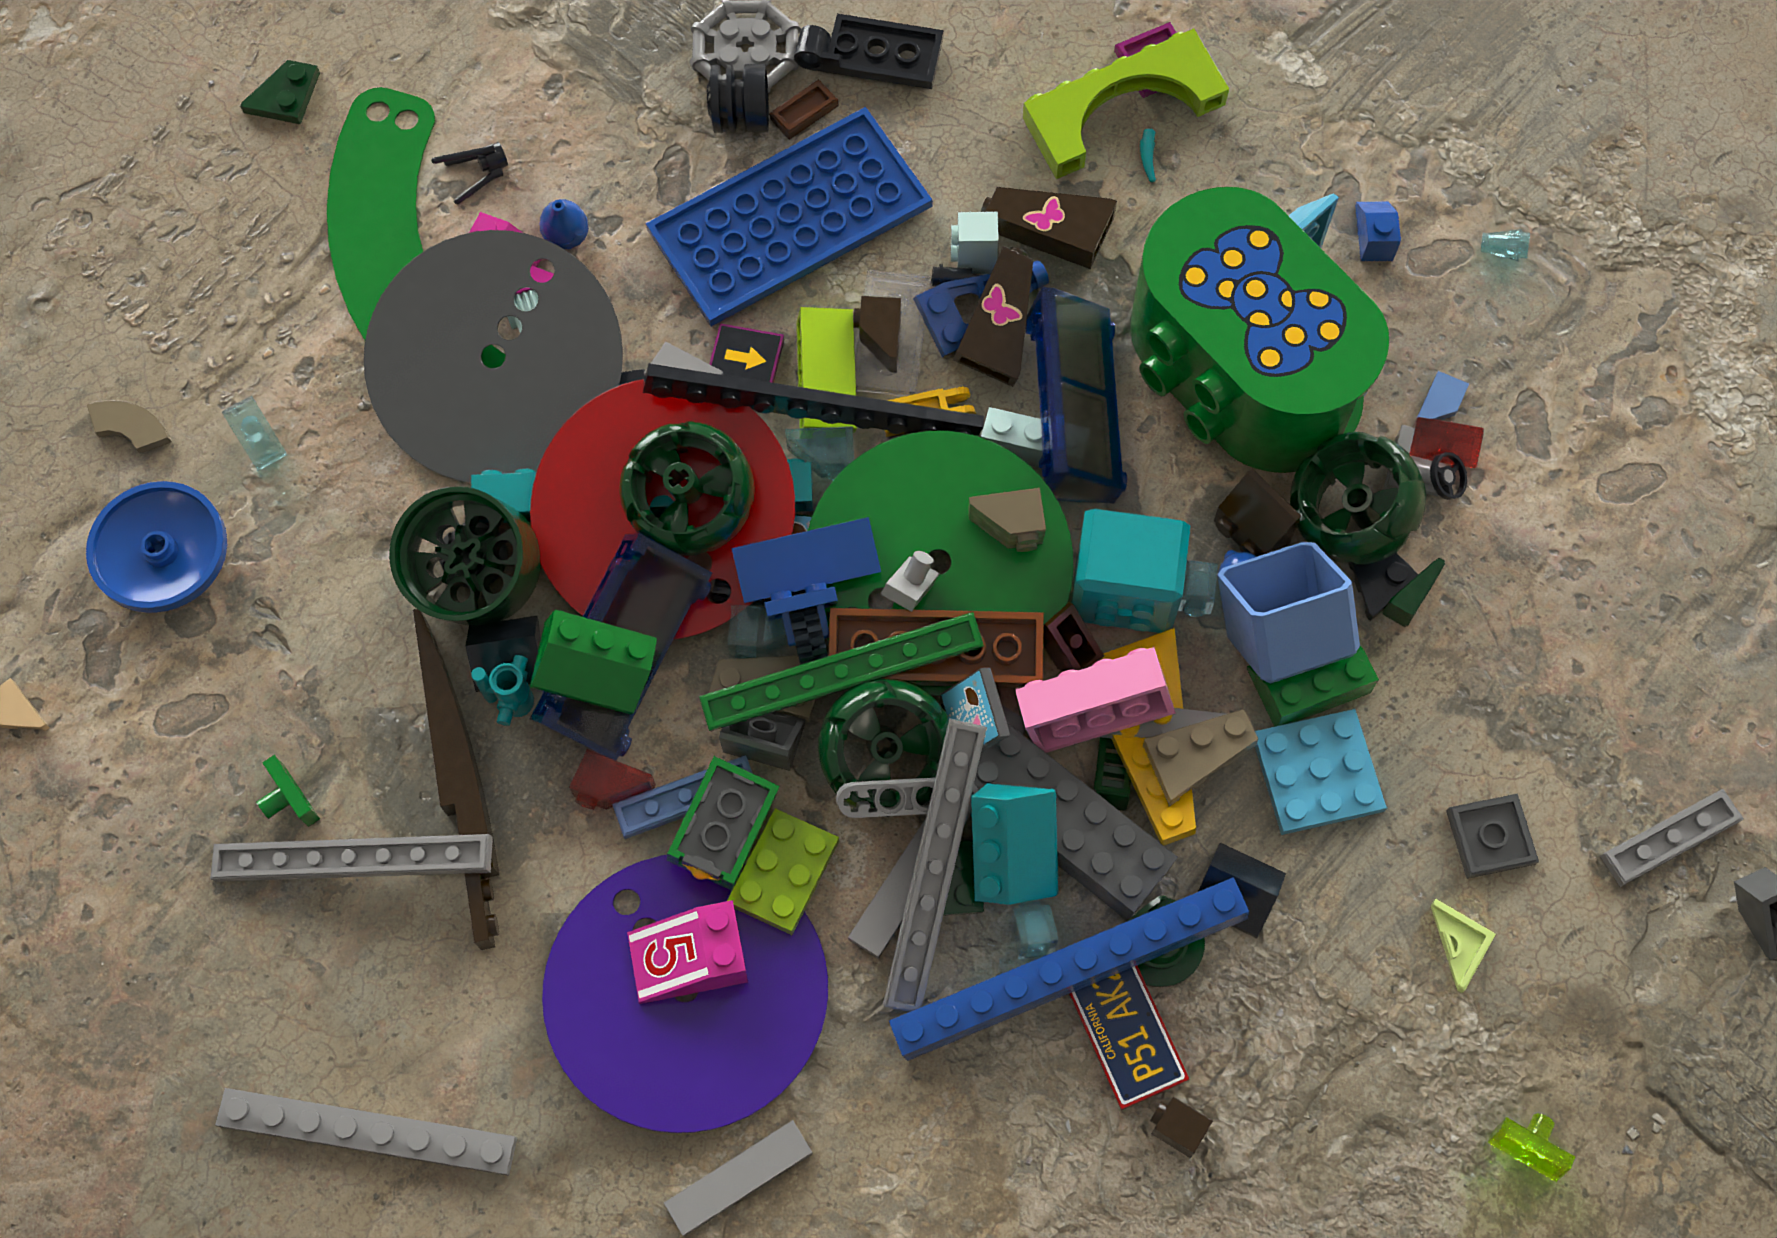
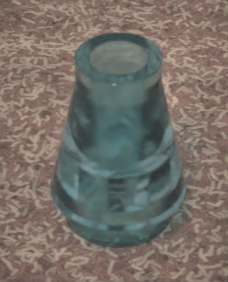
[1480,229,1530,261]

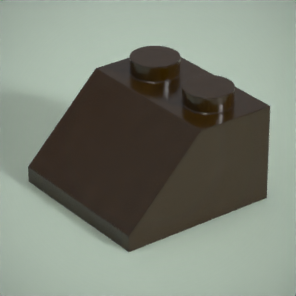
[1214,468,1301,556]

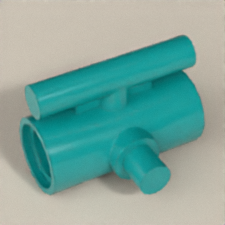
[471,655,535,726]

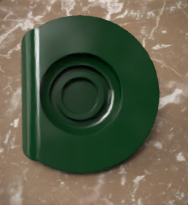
[1126,895,1205,987]

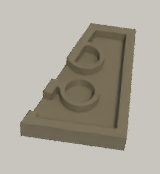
[709,654,829,722]
[1143,709,1258,807]

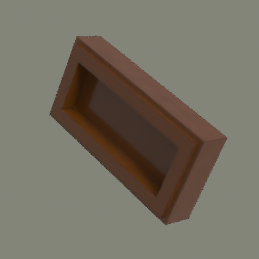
[769,79,839,140]

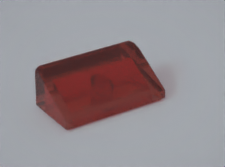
[1409,417,1484,468]

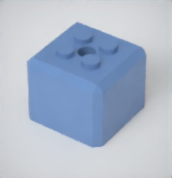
[1217,542,1360,684]

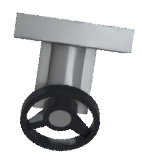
[1383,425,1467,500]

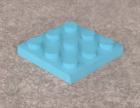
[1255,709,1387,835]

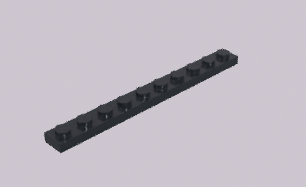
[642,363,984,436]

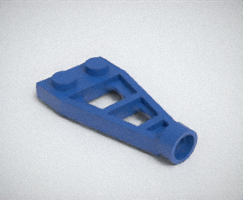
[913,260,1049,357]

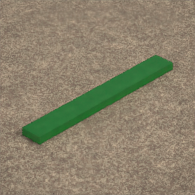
[699,612,984,732]

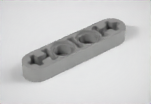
[836,777,978,818]

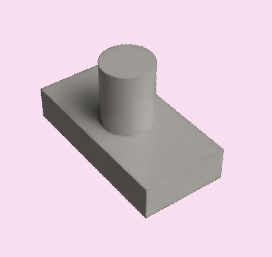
[881,551,940,612]

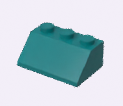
[971,783,1059,905]

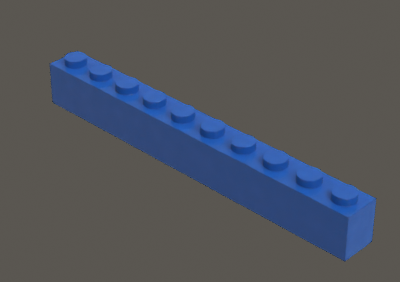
[889,877,1249,1061]

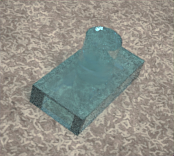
[222,395,287,471]

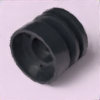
[707,64,769,133]

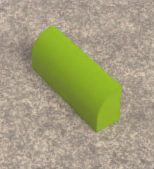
[796,307,857,442]

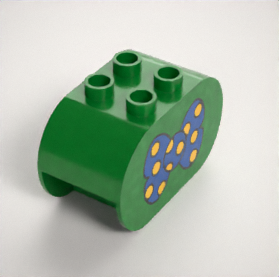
[1130,187,1389,473]

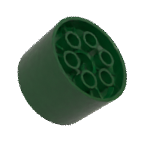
[389,486,541,626]

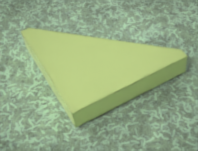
[1431,899,1496,993]

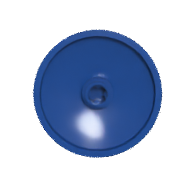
[86,481,227,613]

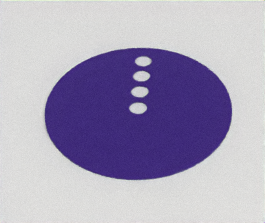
[542,855,828,1133]

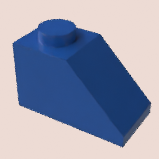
[1355,201,1401,261]

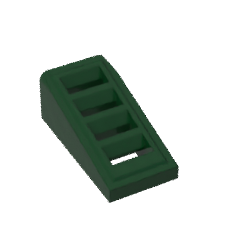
[1383,558,1445,627]
[1093,737,1131,811]

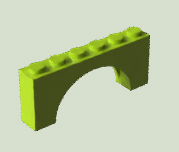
[1023,28,1229,180]

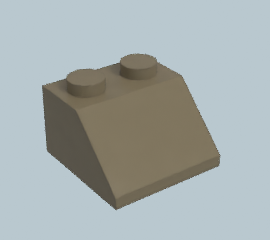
[968,488,1046,552]

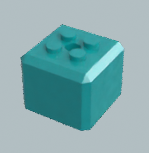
[1071,509,1191,633]

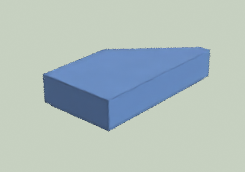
[1413,371,1469,428]

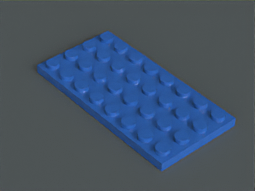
[646,107,933,327]

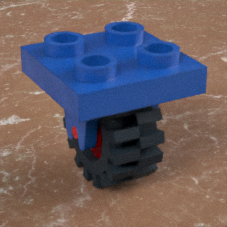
[764,582,838,665]

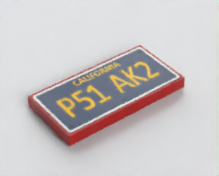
[1069,966,1190,1111]

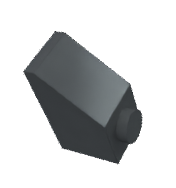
[1734,867,1777,960]

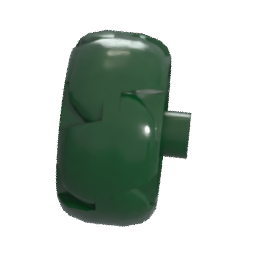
[619,421,755,556]
[1290,432,1426,565]
[818,679,949,817]

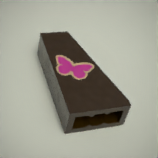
[981,187,1117,269]
[953,246,1033,387]

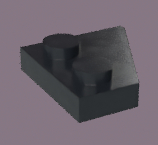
[1348,553,1418,621]

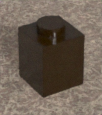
[1150,1096,1213,1158]

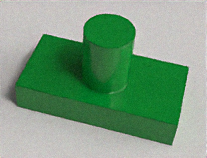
[256,755,320,827]

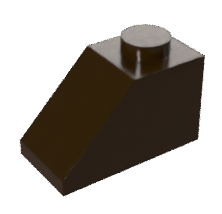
[853,296,901,373]
[1043,602,1105,671]

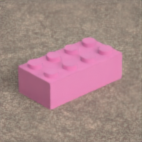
[1015,647,1176,753]

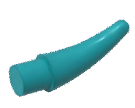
[1140,129,1156,183]

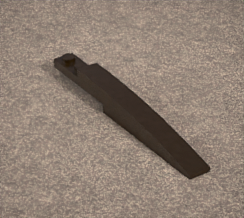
[413,609,499,950]

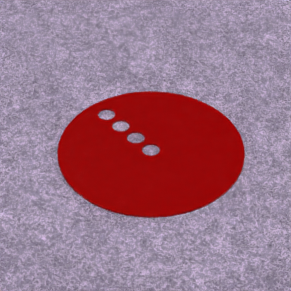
[530,379,795,640]

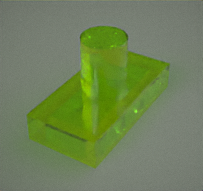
[1488,1113,1575,1182]

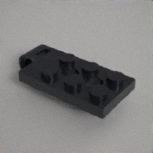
[794,13,944,89]

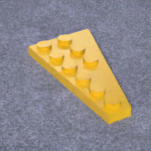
[1101,628,1196,846]

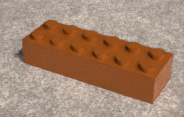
[829,608,1044,688]

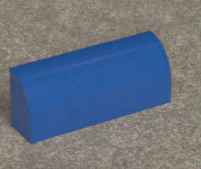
[732,517,881,603]

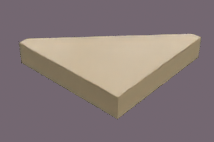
[0,678,50,731]

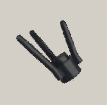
[431,142,508,204]

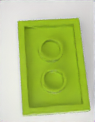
[727,808,839,935]

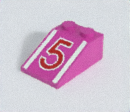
[627,900,748,1004]

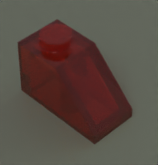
[569,749,656,810]

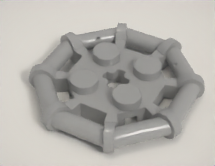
[690,0,801,93]

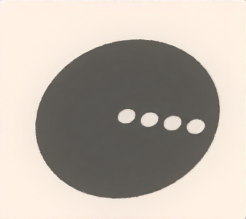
[364,230,623,483]

